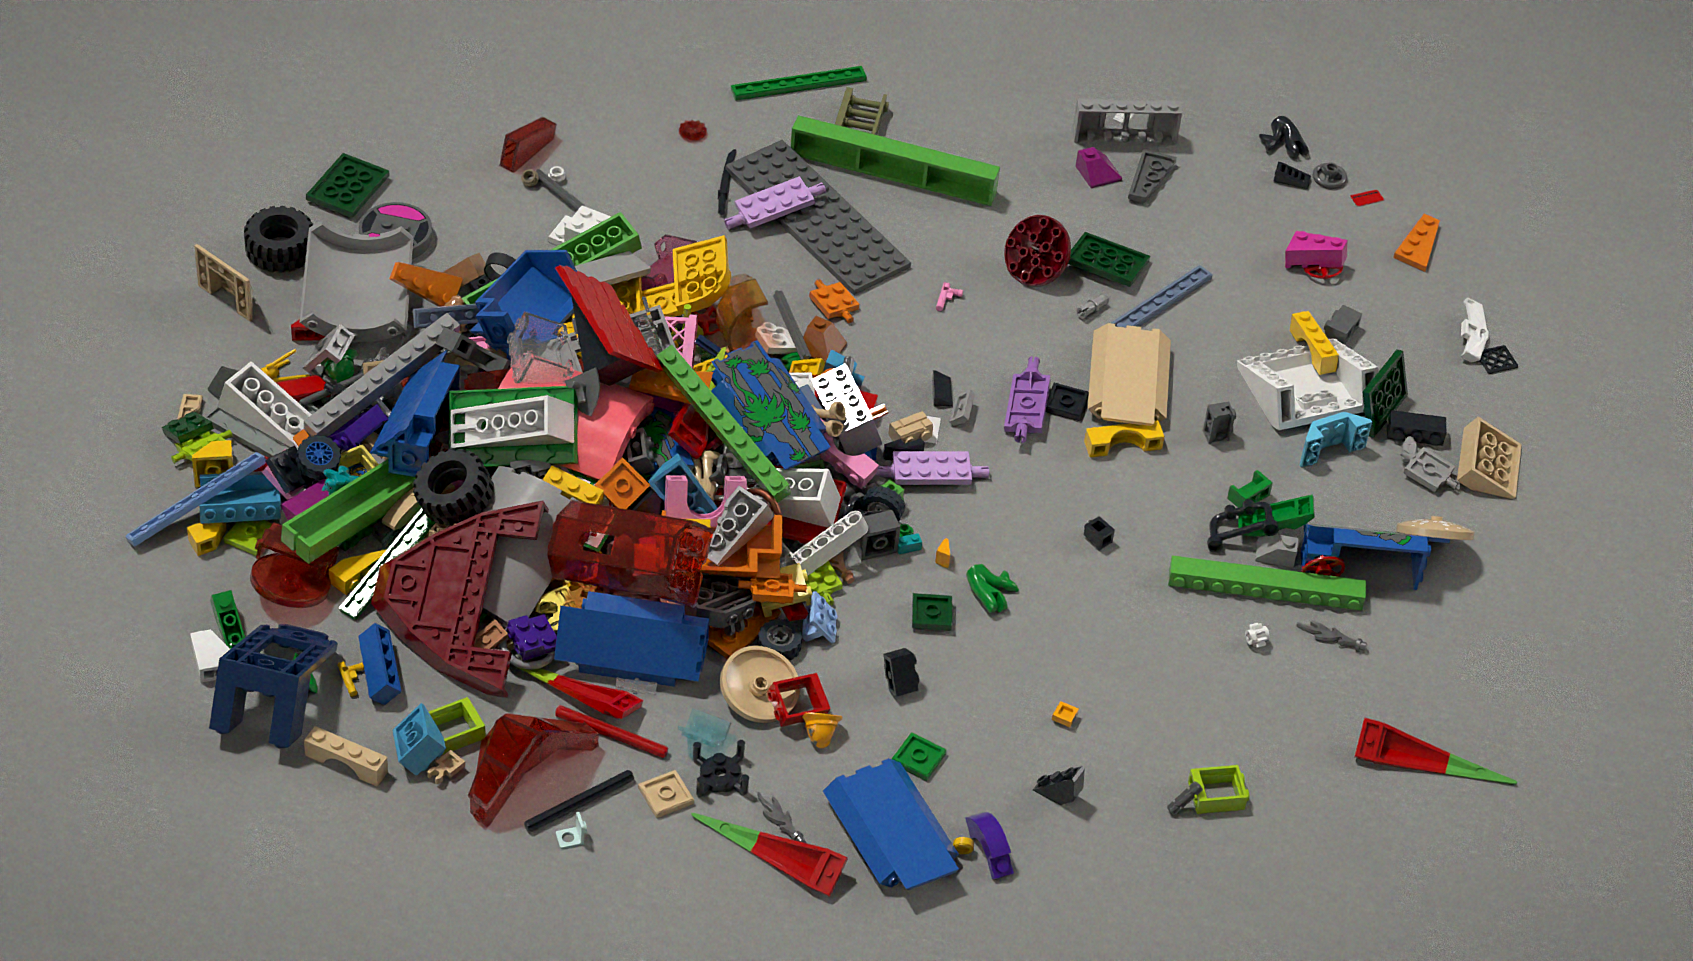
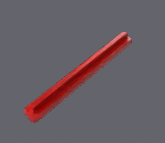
[555,705,668,758]

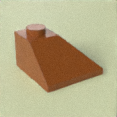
[803,316,847,364]

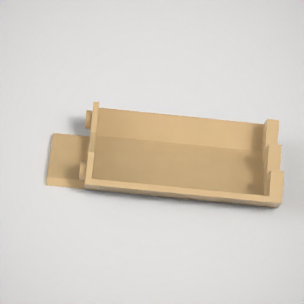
[1088,323,1171,426]

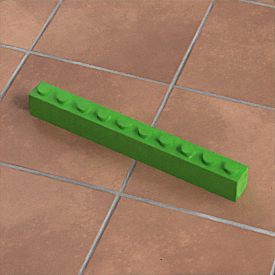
[656,345,791,503]
[1168,555,1366,611]

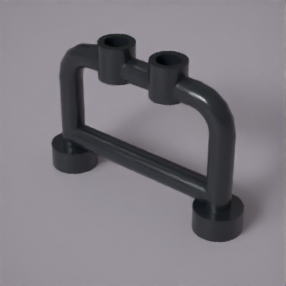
[1207,499,1279,552]

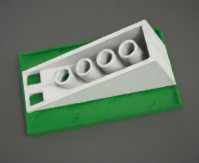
[449,386,578,468]

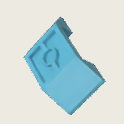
[1299,412,1372,467]

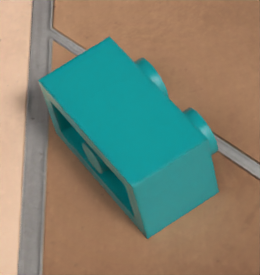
[898,533,922,555]

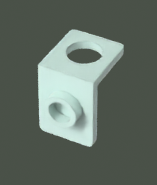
[556,812,587,849]

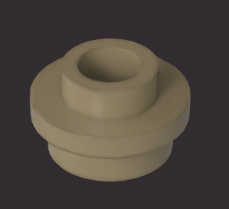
[521,169,539,187]

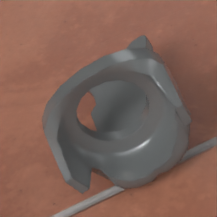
[709,454,755,486]

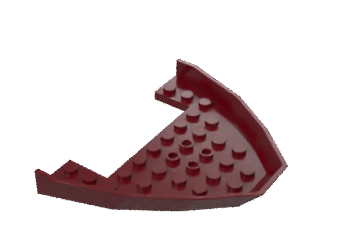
[371,500,549,698]

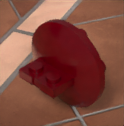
[1004,215,1071,287]

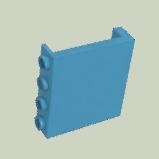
[199,471,281,524]

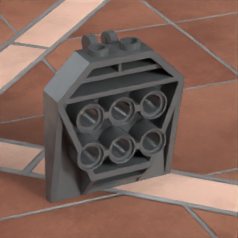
[651,574,756,636]

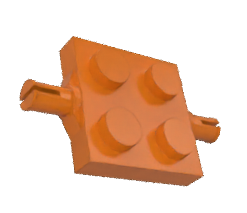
[809,279,860,323]
[738,573,807,604]

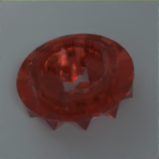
[679,119,707,141]

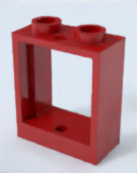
[767,673,831,727]

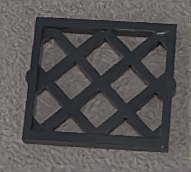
[1479,345,1518,374]

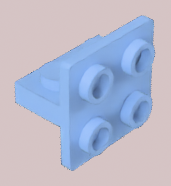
[802,591,838,644]

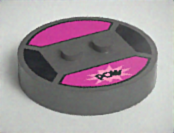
[359,202,432,259]

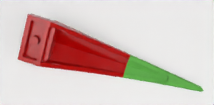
[1354,717,1518,785]
[691,813,848,897]

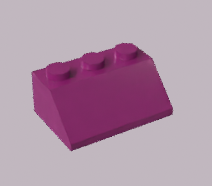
[280,479,329,521]

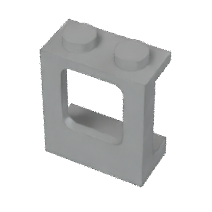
[303,324,355,376]

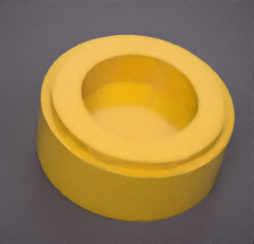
[953,837,974,854]

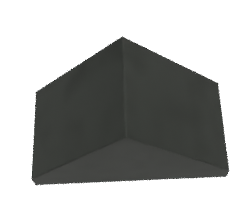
[208,366,238,400]

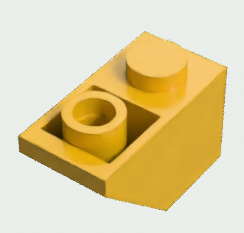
[187,522,227,556]

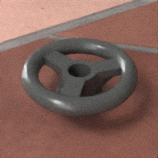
[1313,162,1347,188]

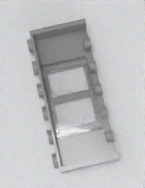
[1073,99,1182,144]

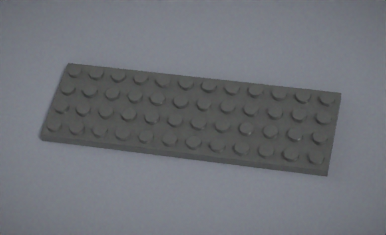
[725,140,911,295]

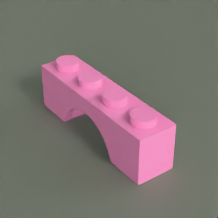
[819,418,879,489]

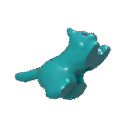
[322,466,359,495]

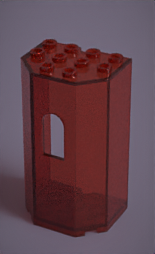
[547,500,714,608]

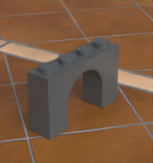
[435,327,517,380]

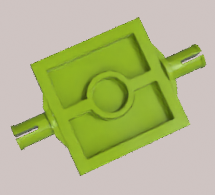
[171,429,233,464]
[805,561,843,606]

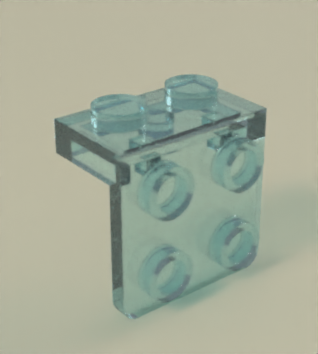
[677,708,732,748]

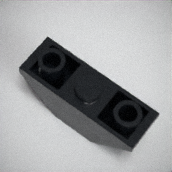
[1033,766,1085,805]

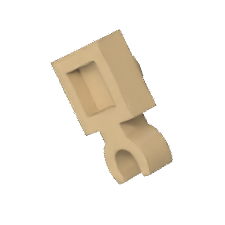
[428,750,465,784]

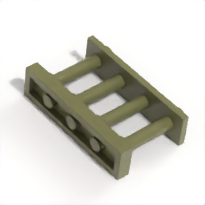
[835,87,889,136]

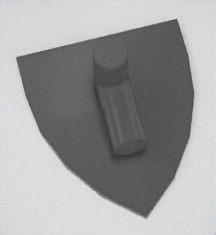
[565,367,600,417]

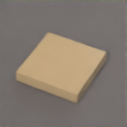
[638,770,694,818]

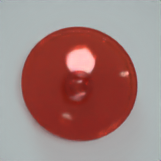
[250,553,331,608]

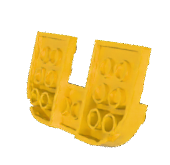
[611,235,731,317]

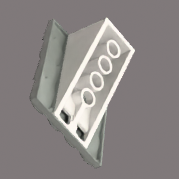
[205,361,319,457]

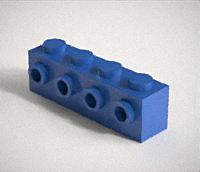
[358,623,402,705]

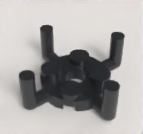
[692,740,749,797]

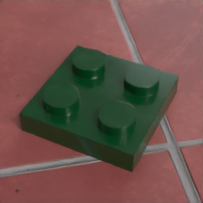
[162,412,214,444]
[912,593,952,631]

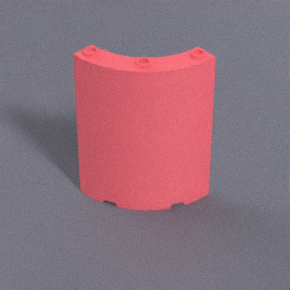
[498,354,654,479]

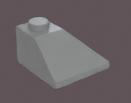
[1255,534,1299,567]

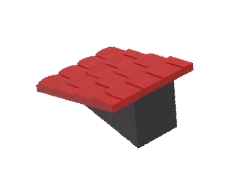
[555,265,663,386]

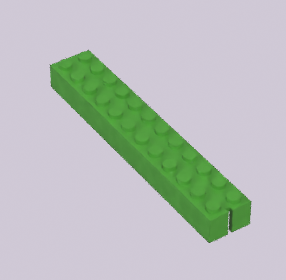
[790,115,1000,206]

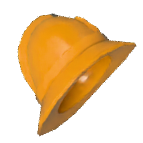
[803,713,843,748]

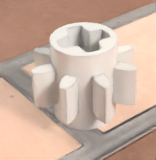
[1245,623,1270,648]

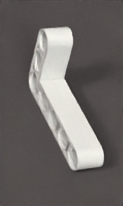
[780,511,869,576]

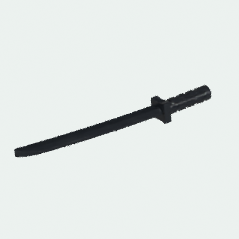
[717,149,736,215]

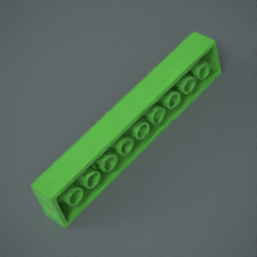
[462,212,642,305]

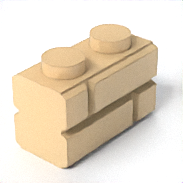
[888,411,933,443]

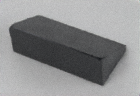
[932,370,952,406]

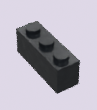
[1387,410,1447,446]

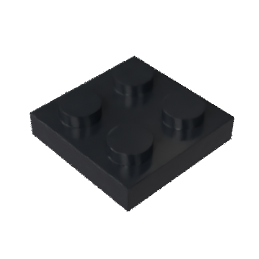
[265,446,314,494]

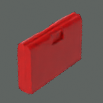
[276,375,330,403]

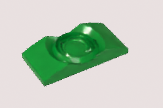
[1238,494,1315,537]

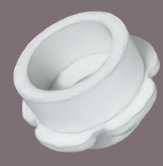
[548,166,566,183]

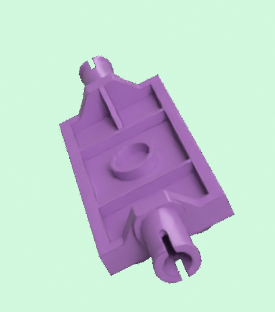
[1004,356,1051,443]

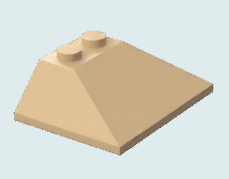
[194,244,253,321]

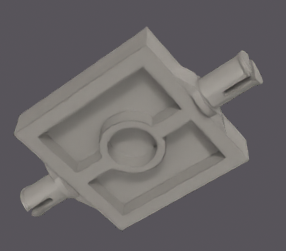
[1400,447,1459,492]

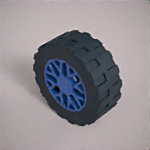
[296,435,341,480]

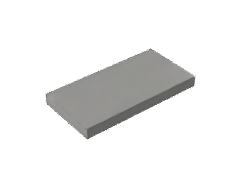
[575,251,651,285]

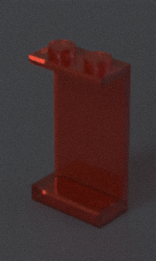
[255,522,340,583]

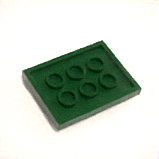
[306,153,390,218]
[1068,232,1150,287]
[1362,349,1408,437]

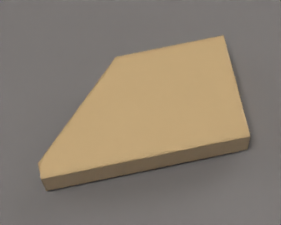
[177,394,203,420]

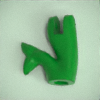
[966,564,1019,613]

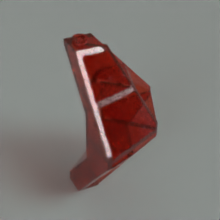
[468,713,599,827]

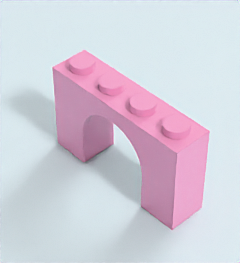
[664,475,747,530]

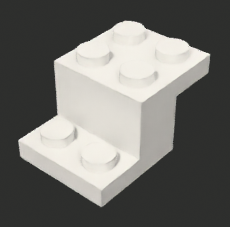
[548,206,611,245]

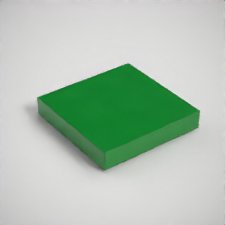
[892,732,947,781]

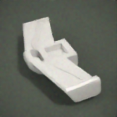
[1461,298,1489,362]

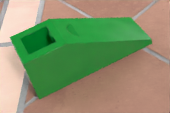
[210,590,245,649]

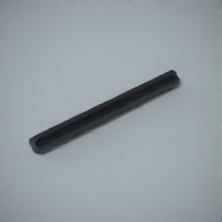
[524,770,634,832]

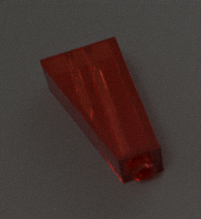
[499,117,557,173]

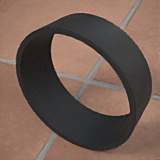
[484,252,516,282]

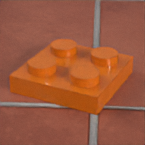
[594,457,650,513]

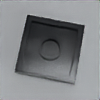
[1045,382,1089,421]

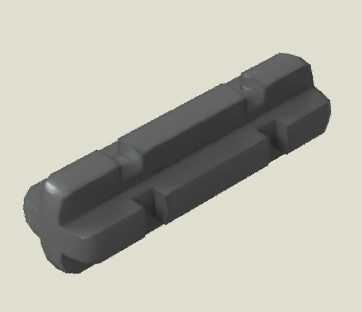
[1167,781,1203,815]

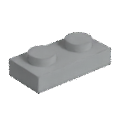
[949,389,975,426]

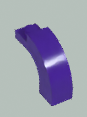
[965,812,1014,879]

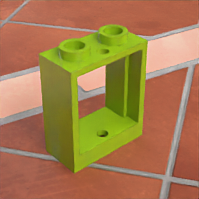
[429,697,486,755]
[1188,765,1250,814]

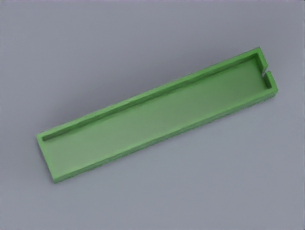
[281,439,447,564]

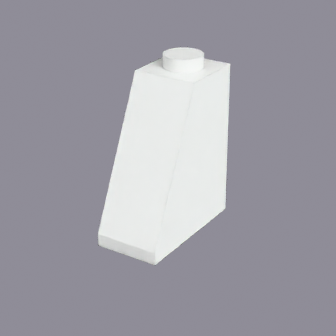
[190,629,230,683]

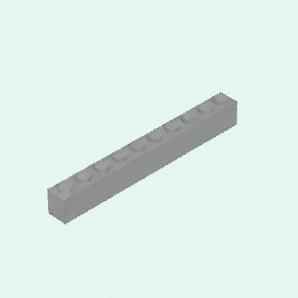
[304,313,460,437]

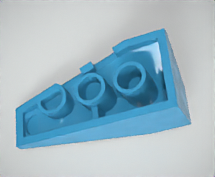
[648,454,718,514]

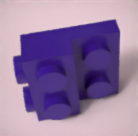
[506,614,557,661]

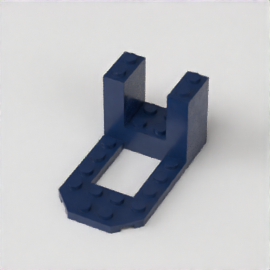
[209,624,338,749]

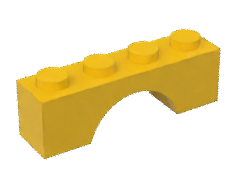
[1289,311,1339,375]
[1084,420,1165,457]

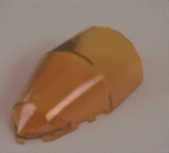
[715,273,769,356]

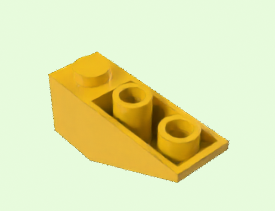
[329,549,387,595]

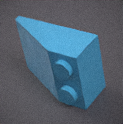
[392,703,446,776]

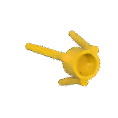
[261,349,310,383]

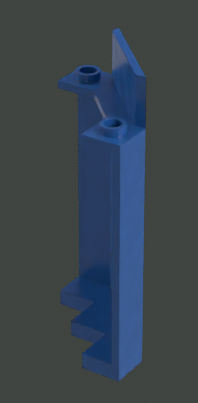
[823,758,959,890]

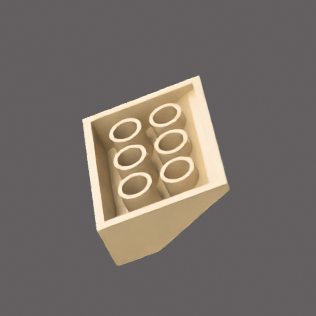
[1457,416,1522,499]

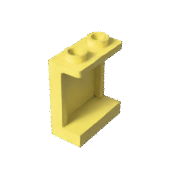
[761,563,812,618]

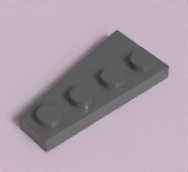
[1128,149,1177,203]

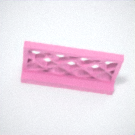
[665,315,698,369]

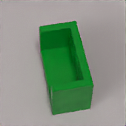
[1227,470,1273,508]

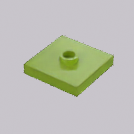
[224,520,279,557]

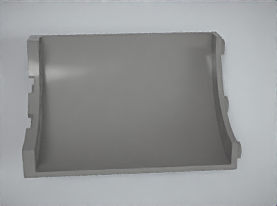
[299,220,413,342]
[476,466,593,629]

